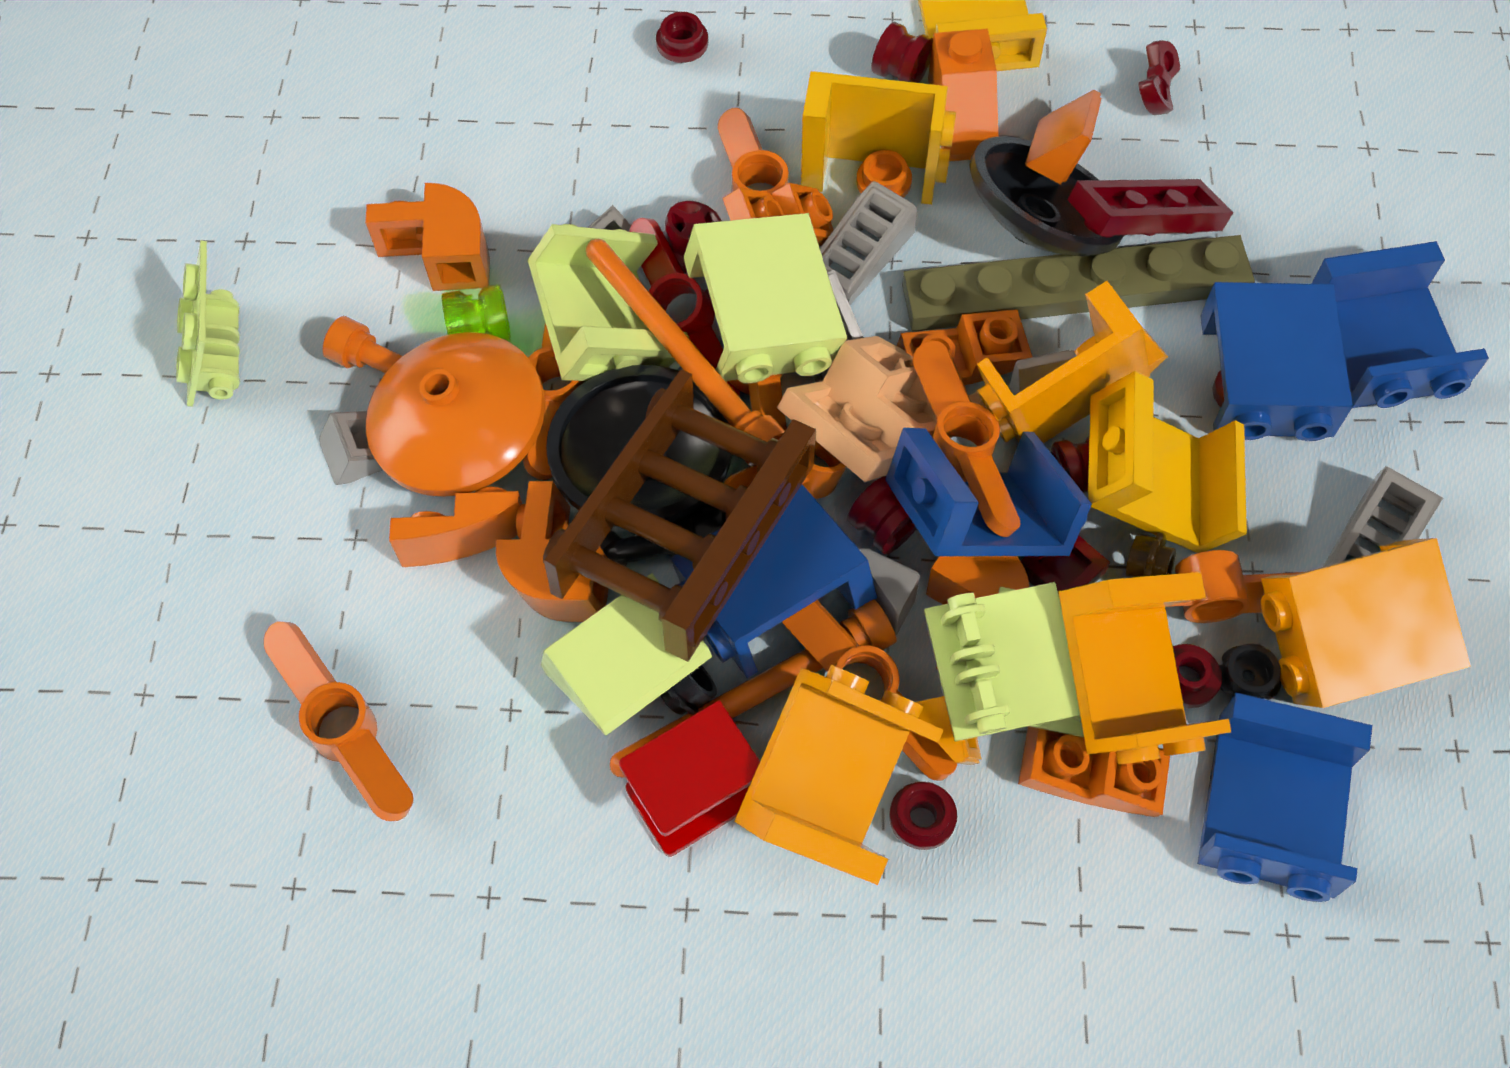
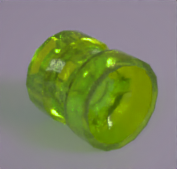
[442,284,511,342]

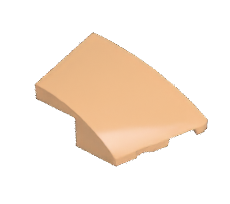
[777,336,986,482]

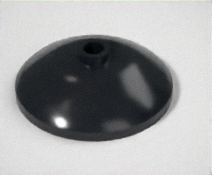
[969,136,1125,256]
[547,365,732,527]

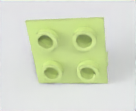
[176,240,240,407]
[924,582,1080,742]

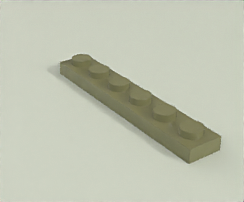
[902,235,1255,332]

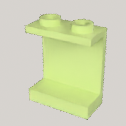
[684,213,847,383]
[528,224,688,381]

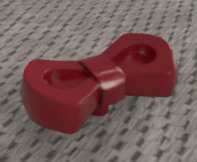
[1138,40,1180,115]

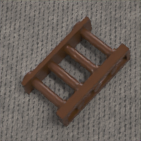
[543,369,816,662]

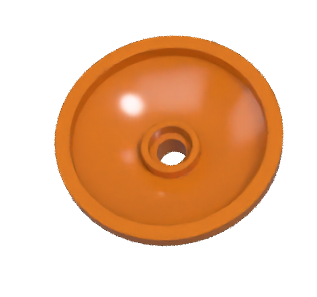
[366,332,545,497]

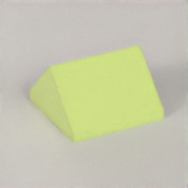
[541,573,713,736]

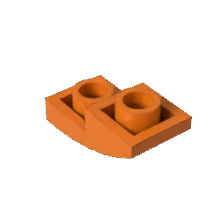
[722,183,834,246]
[896,310,1033,386]
[389,487,522,567]
[1018,726,1170,817]

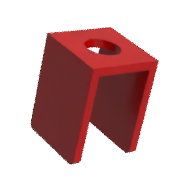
[619,700,760,857]

